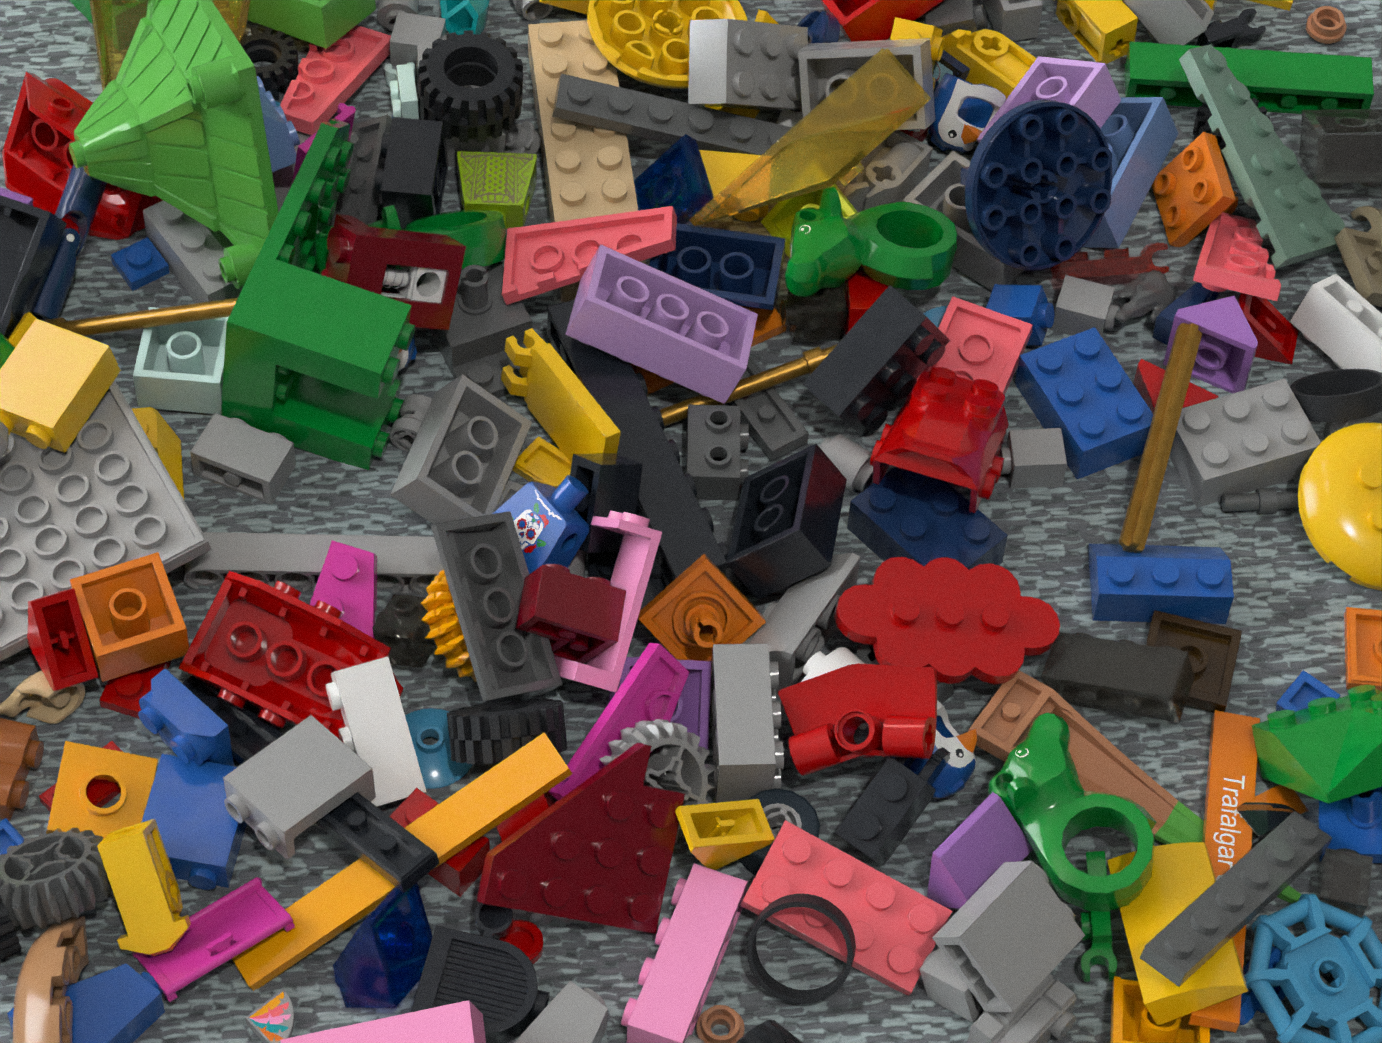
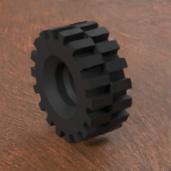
[447,699,567,764]

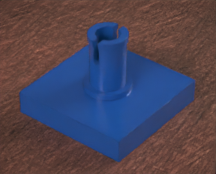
[1319,787,1382,863]

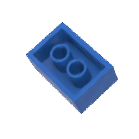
[1015,327,1153,480]

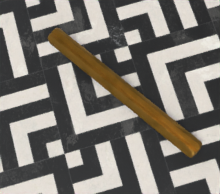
[1119,323,1202,553]

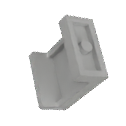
[223,715,376,860]

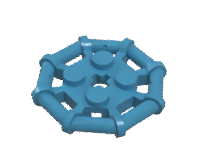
[1244,894,1382,1043]

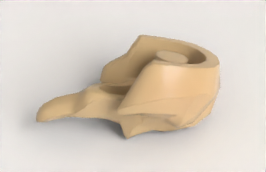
[0,671,85,724]

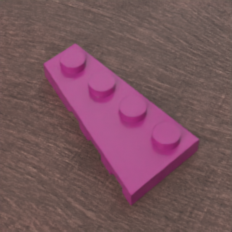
[549,643,689,800]

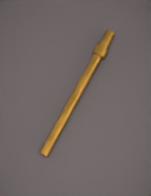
[44,298,238,336]
[660,344,837,426]

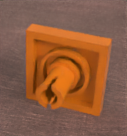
[1151,132,1238,247]
[638,554,766,663]

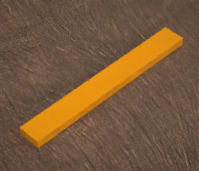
[232,732,572,991]

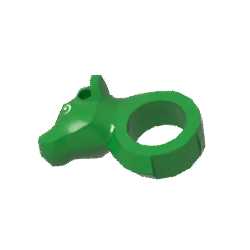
[785,187,957,297]
[315,205,507,290]
[988,713,1157,912]

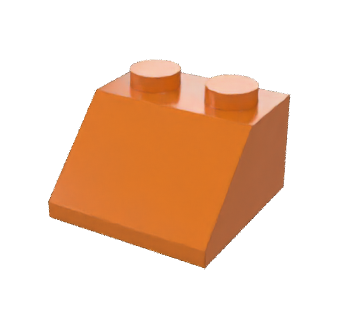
[69,552,189,682]

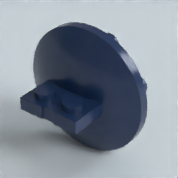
[961,99,1112,270]

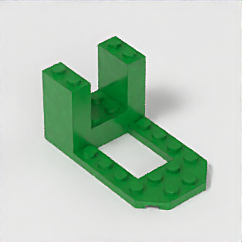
[221,119,415,470]

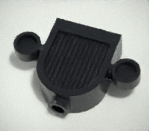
[411,903,550,1043]

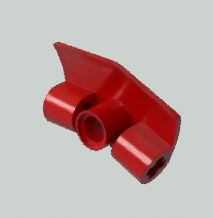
[778,663,937,776]

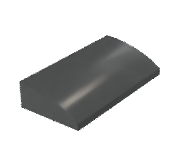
[431,511,562,703]

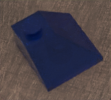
[333,883,433,1008]

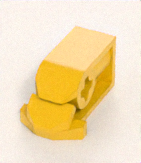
[1053,0,1138,64]
[943,29,1037,99]
[97,818,191,956]

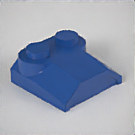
[138,668,234,766]

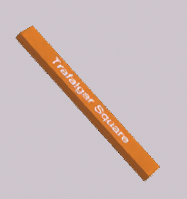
[1188,710,1260,1033]

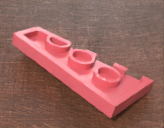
[280,25,391,135]
[502,206,677,305]
[1193,212,1281,301]

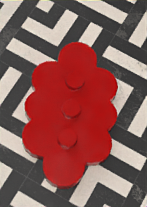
[834,557,1060,684]

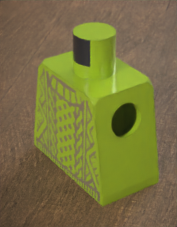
[457,151,537,230]

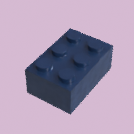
[847,467,1008,570]

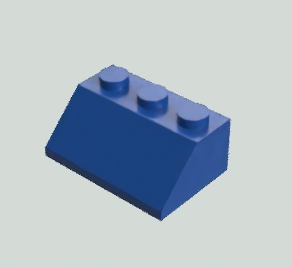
[1088,544,1234,624]

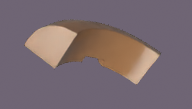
[13,916,89,1043]

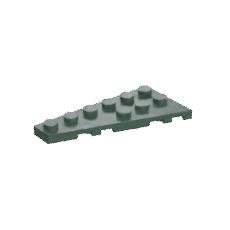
[1179,44,1345,269]

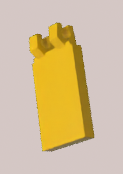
[501,328,621,464]

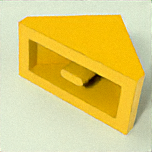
[675,799,775,870]

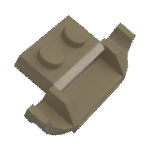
[1334,205,1382,307]

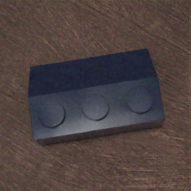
[649,223,785,310]

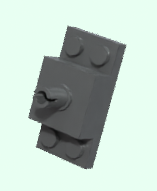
[417,262,532,398]

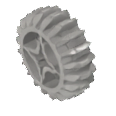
[599,719,717,843]

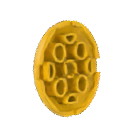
[587,0,748,89]
[1298,423,1382,591]

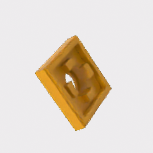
[46,741,158,839]

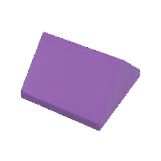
[1163,296,1258,393]
[927,792,1032,909]

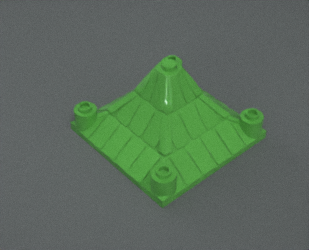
[69,0,279,289]

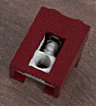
[321,214,466,330]

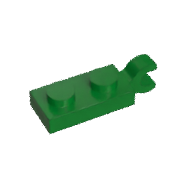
[1080,851,1117,982]

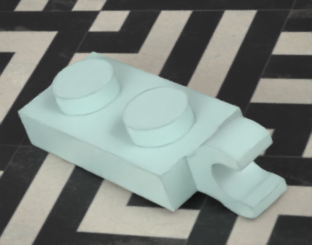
[384,62,419,119]

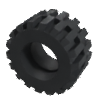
[418,30,524,143]

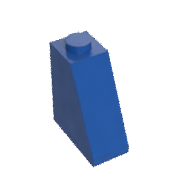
[7,963,165,1043]

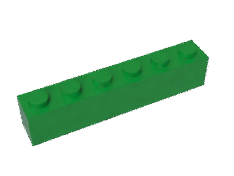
[1125,41,1374,118]

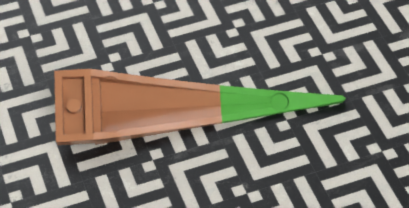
[968,670,1302,904]

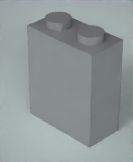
[932,861,1085,1012]

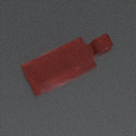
[1051,242,1169,279]

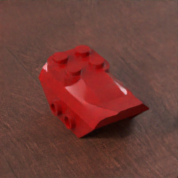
[2,72,163,240]
[870,367,1009,513]
[178,571,404,740]

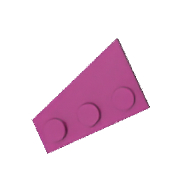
[309,540,377,639]

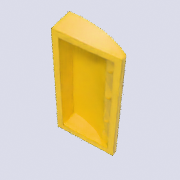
[1107,842,1248,1026]

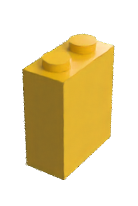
[0,318,121,453]

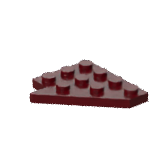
[476,742,685,934]

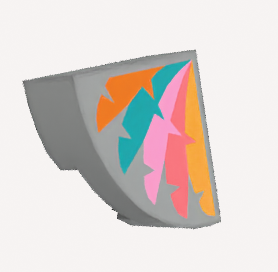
[245,989,295,1043]

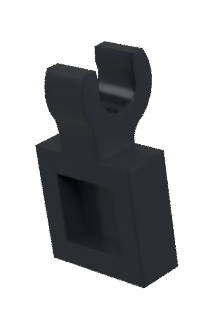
[1195,8,1266,48]

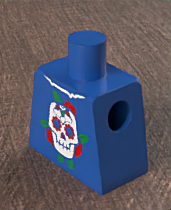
[492,475,589,574]

